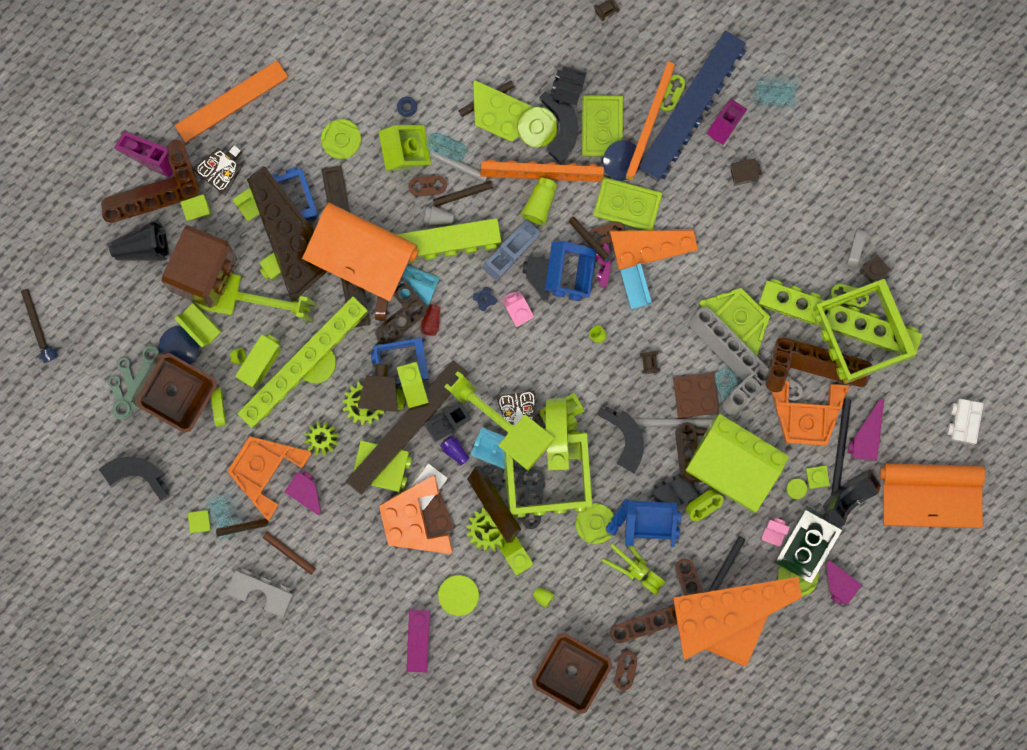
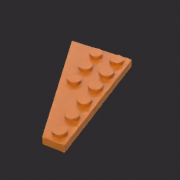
[673,577,802,660]

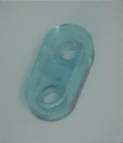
[427,133,467,161]
[715,369,739,404]

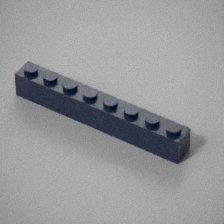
[638,30,747,182]

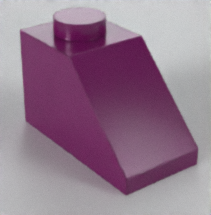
[707,98,748,145]
[284,471,322,516]
[824,560,862,606]

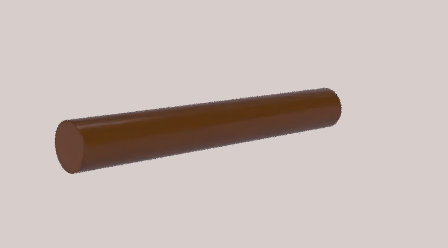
[262,532,316,575]

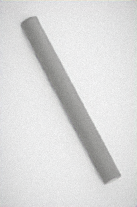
[634,419,713,427]

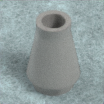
[423,205,454,225]

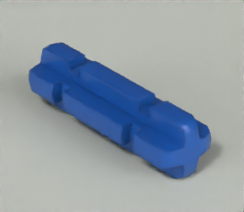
[606,499,630,535]

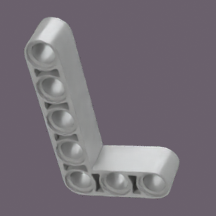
[689,307,768,415]

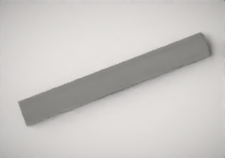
[430,149,487,182]

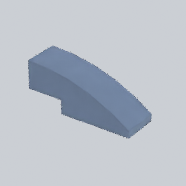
[482,220,541,281]

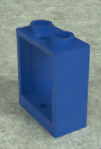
[272,167,319,221]
[545,241,596,301]
[370,338,429,385]

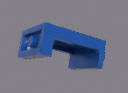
[625,501,681,547]

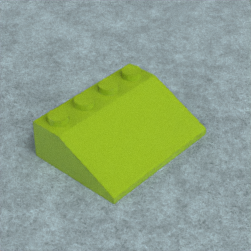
[685,414,790,513]

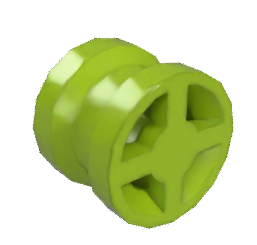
[640,570,666,596]

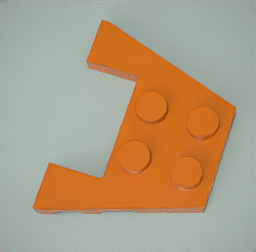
[771,381,849,446]
[227,436,312,521]
[379,474,453,554]

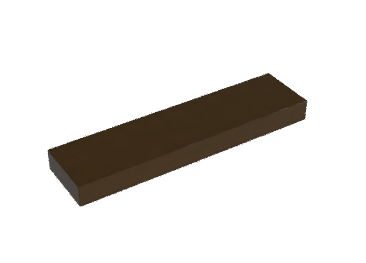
[467,466,521,543]

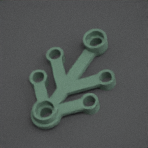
[108,346,159,420]

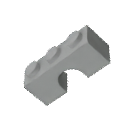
[226,568,294,617]

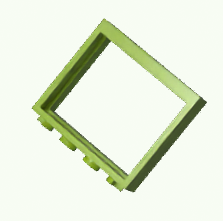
[813,279,917,384]
[502,431,592,517]

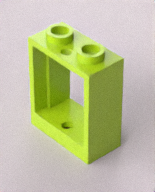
[235,334,282,390]

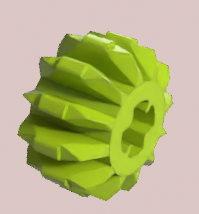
[304,421,339,456]

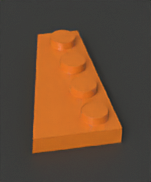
[609,229,698,270]

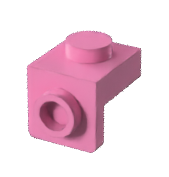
[502,291,534,327]
[761,518,790,546]

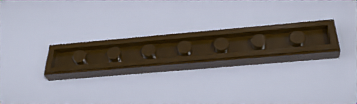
[321,166,370,328]
[346,360,469,496]

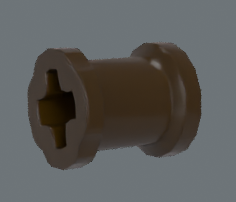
[593,0,620,22]
[640,351,660,374]

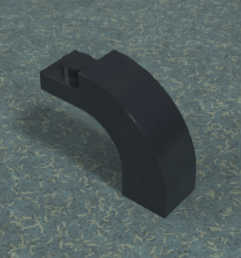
[539,91,578,165]
[597,406,644,474]
[99,457,170,501]
[823,469,881,528]

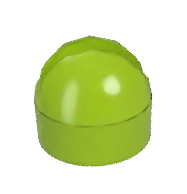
[589,325,607,344]
[229,348,246,365]

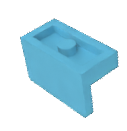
[620,263,652,310]
[398,265,440,307]

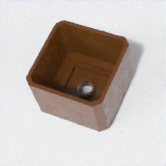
[161,225,237,308]
[132,351,217,433]
[532,632,612,714]

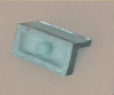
[754,80,798,108]
[206,494,240,540]

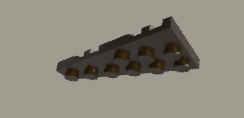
[247,166,328,301]

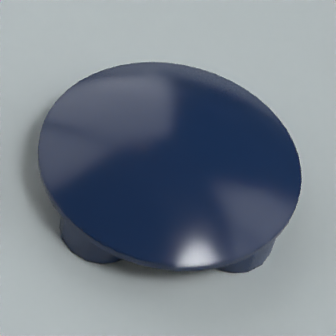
[601,140,641,181]
[159,326,200,364]

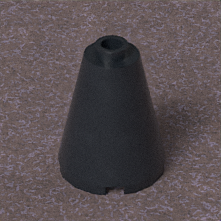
[109,220,169,261]

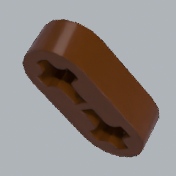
[409,176,447,197]
[589,222,625,246]
[375,296,388,321]
[614,651,637,690]

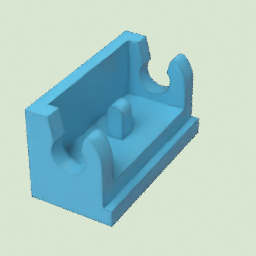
[471,427,505,469]

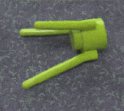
[601,544,649,581]

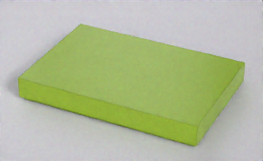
[582,95,623,157]
[593,177,662,230]

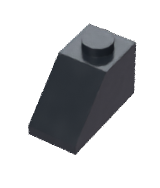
[522,257,549,302]

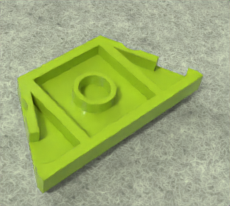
[473,80,532,142]
[699,288,770,356]

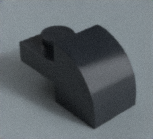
[424,402,472,442]

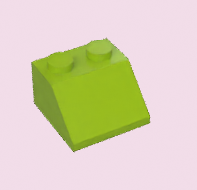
[378,125,431,171]

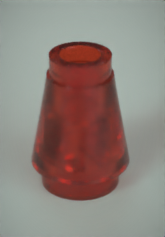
[419,304,441,336]

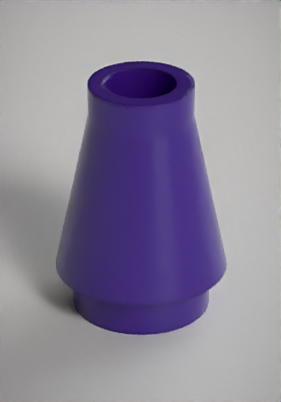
[440,435,470,466]

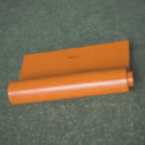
[302,203,419,301]
[879,463,985,528]

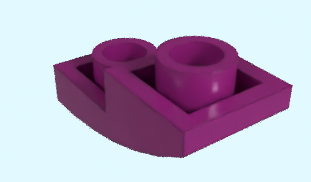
[595,243,611,289]

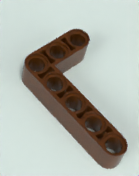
[101,140,199,223]
[765,337,873,393]
[610,559,703,643]

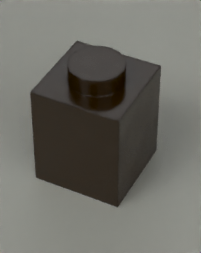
[730,158,762,186]
[860,255,891,283]

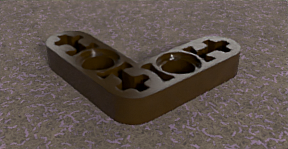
[375,277,427,344]
[675,422,702,483]

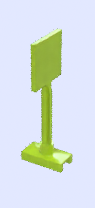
[194,274,317,323]
[444,371,555,471]

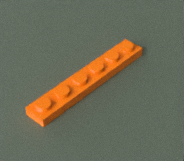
[480,160,604,182]

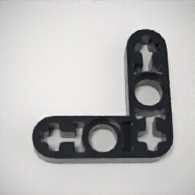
[486,466,544,529]

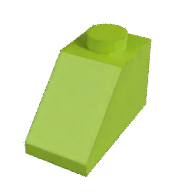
[397,362,429,408]
[498,537,534,576]

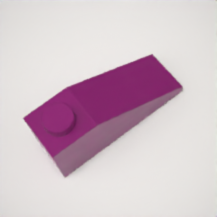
[114,131,174,178]
[847,399,884,461]
[406,610,431,673]

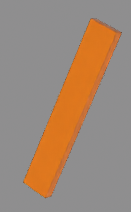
[174,60,288,143]
[625,61,675,181]

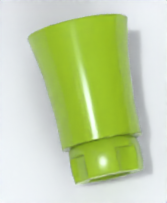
[520,177,557,226]

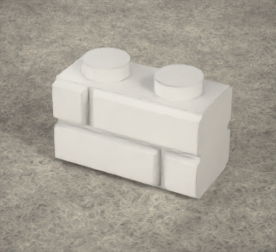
[947,399,984,445]

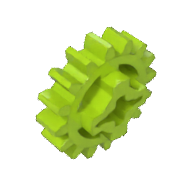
[342,382,385,426]
[466,507,505,552]

